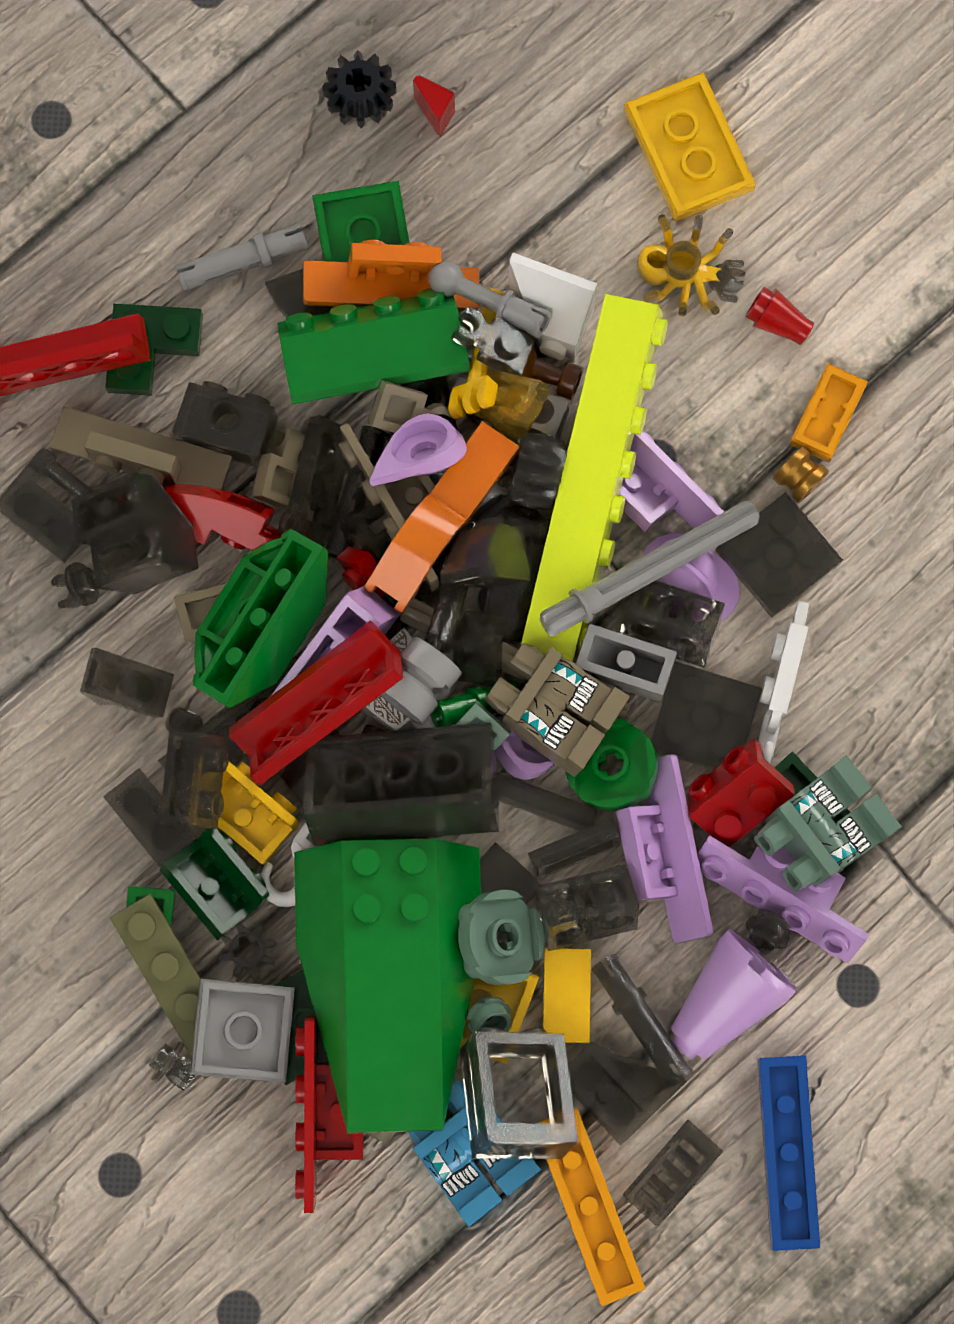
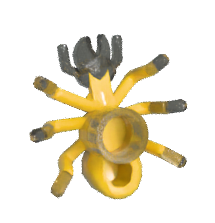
[637,214,746,317]

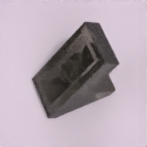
[80,648,174,718]

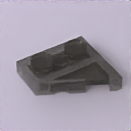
[556,1042,687,1145]

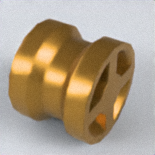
[773,447,830,503]

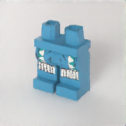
[408,1079,541,1227]

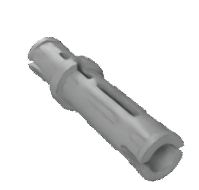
[175,223,309,292]

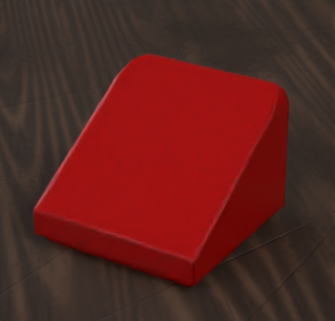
[413,75,455,137]

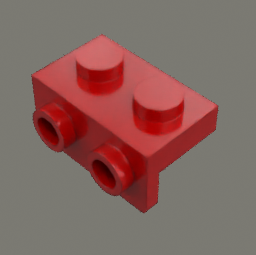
[687,739,795,847]

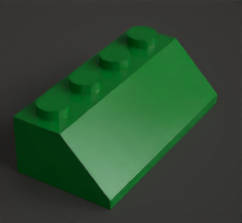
[277,288,470,405]

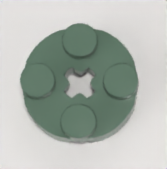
[458,890,545,985]

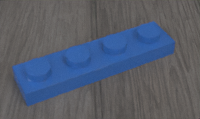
[757,1056,820,1251]

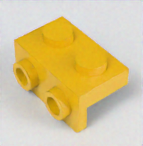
[193,760,300,866]

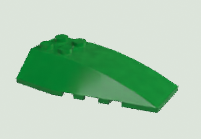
[294,839,481,1134]

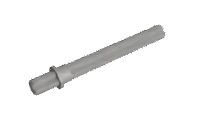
[540,501,759,636]

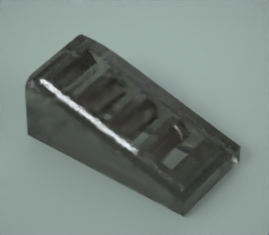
[623,1119,723,1226]

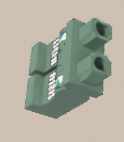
[754,755,902,892]

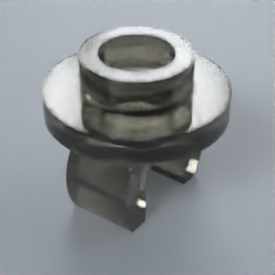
[51,562,100,609]
[149,1040,195,1091]

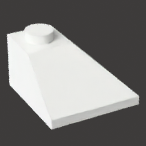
[508,253,597,360]

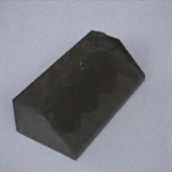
[303,723,499,846]

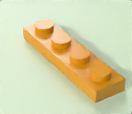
[533,1107,646,1307]

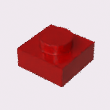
[336,546,386,598]

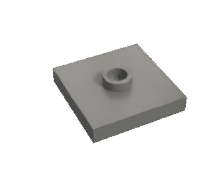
[190,979,295,1083]

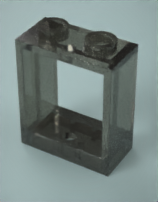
[460,1027,578,1159]

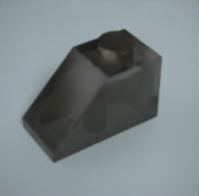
[440,517,530,589]

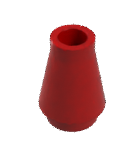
[745,286,814,345]

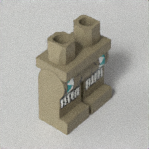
[484,642,630,777]

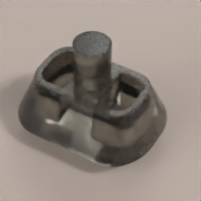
[165,707,203,740]

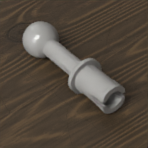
[428,261,551,338]

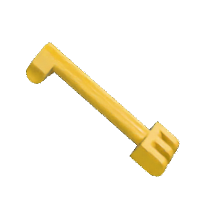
[448,288,506,419]

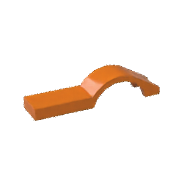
[364,421,520,615]

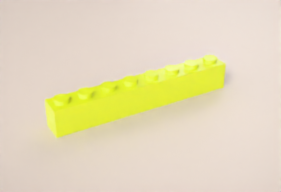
[520,294,668,663]

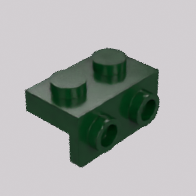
[159,825,270,941]

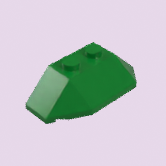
[193,529,328,708]

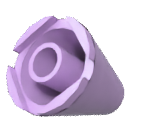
[671,929,797,1060]

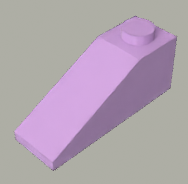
[272,586,400,695]

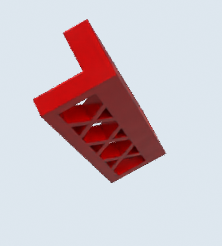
[0,314,151,396]
[229,620,403,786]

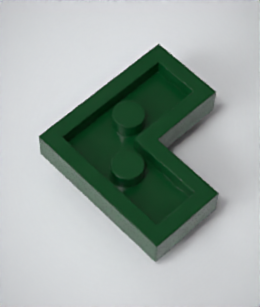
[105,303,203,396]

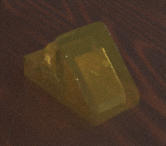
[473,369,551,440]

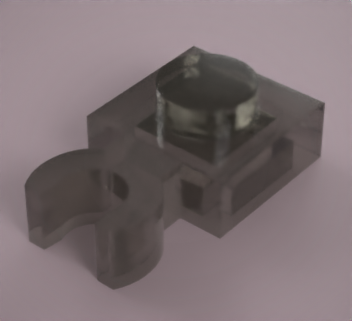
[451,307,535,380]

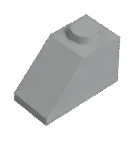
[576,624,677,703]

